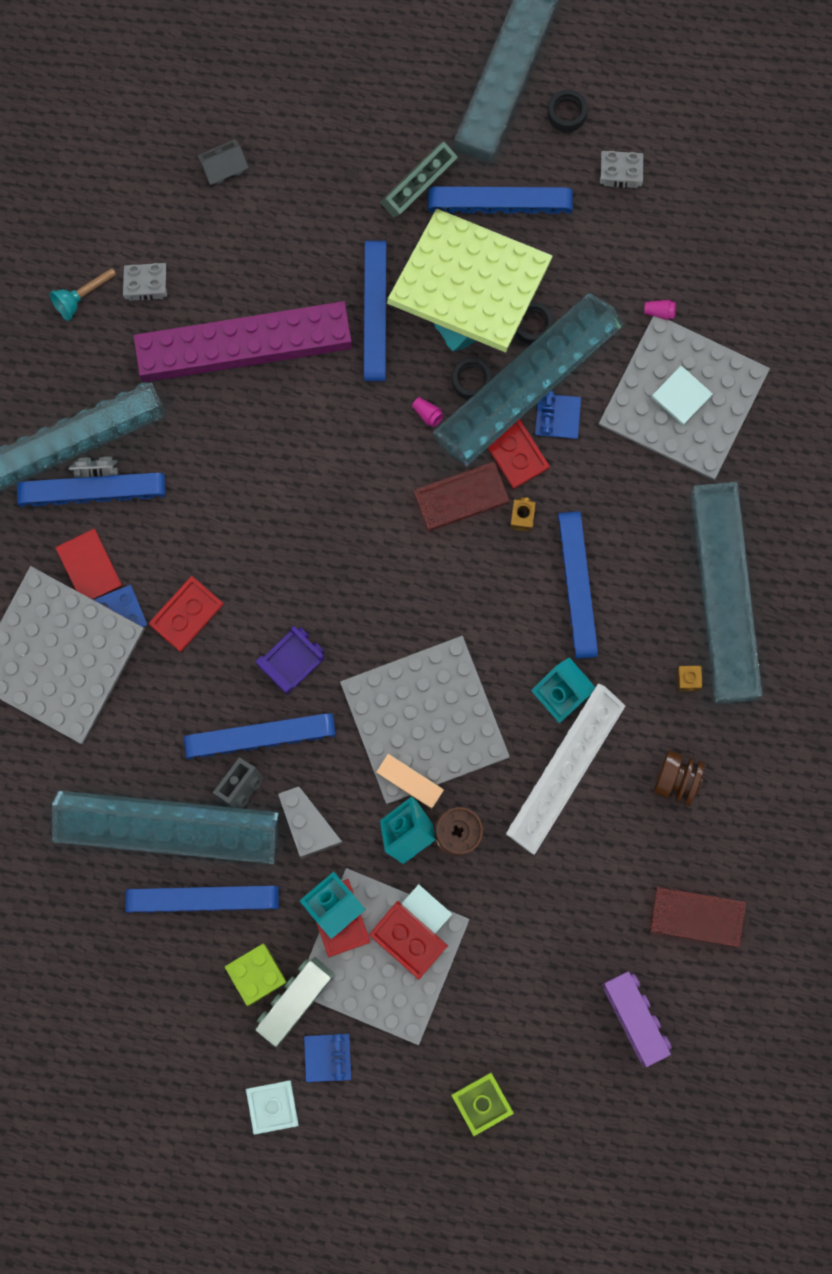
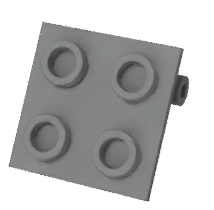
[600,151,643,188]
[123,263,167,301]
[69,456,118,478]

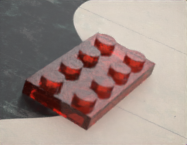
[413,461,509,531]
[650,887,746,947]

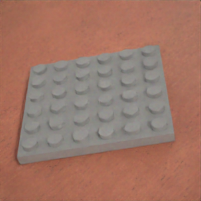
[599,316,770,481]
[0,566,145,744]
[340,636,510,805]
[308,868,470,1045]

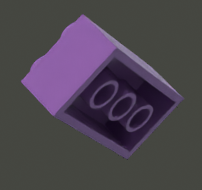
[601,971,672,1067]

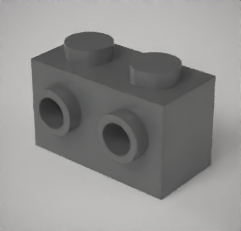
[197,139,249,185]
[213,757,264,813]

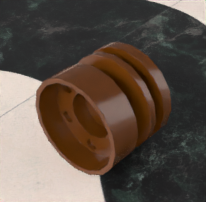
[653,750,705,806]
[433,807,483,856]

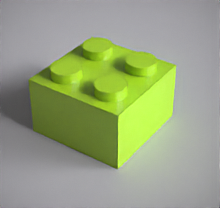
[225,943,287,1006]
[451,1072,514,1136]

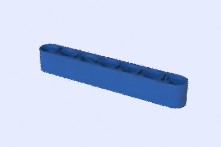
[428,187,573,214]
[364,241,387,381]
[17,473,166,507]
[558,511,598,659]
[183,714,336,759]
[125,886,279,913]

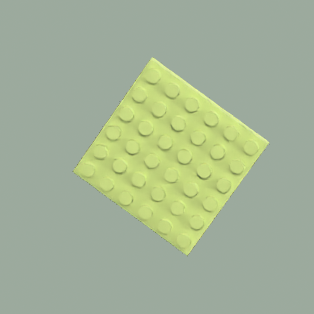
[387,209,553,352]

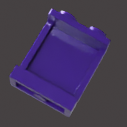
[255,625,325,695]

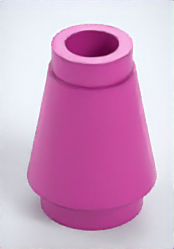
[644,300,676,320]
[412,397,444,427]

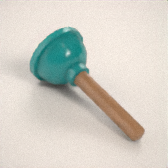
[49,268,116,321]

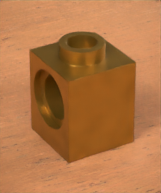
[510,498,536,532]
[677,666,702,692]

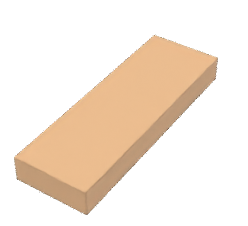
[376,754,444,809]

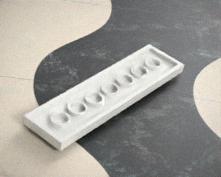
[506,684,625,855]

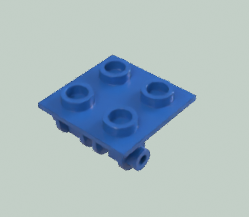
[535,391,581,439]
[94,585,147,627]
[304,1034,351,1082]

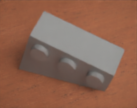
[278,786,343,859]

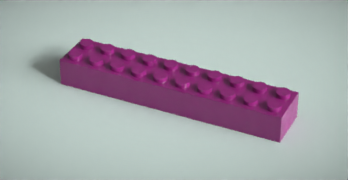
[134,301,352,382]

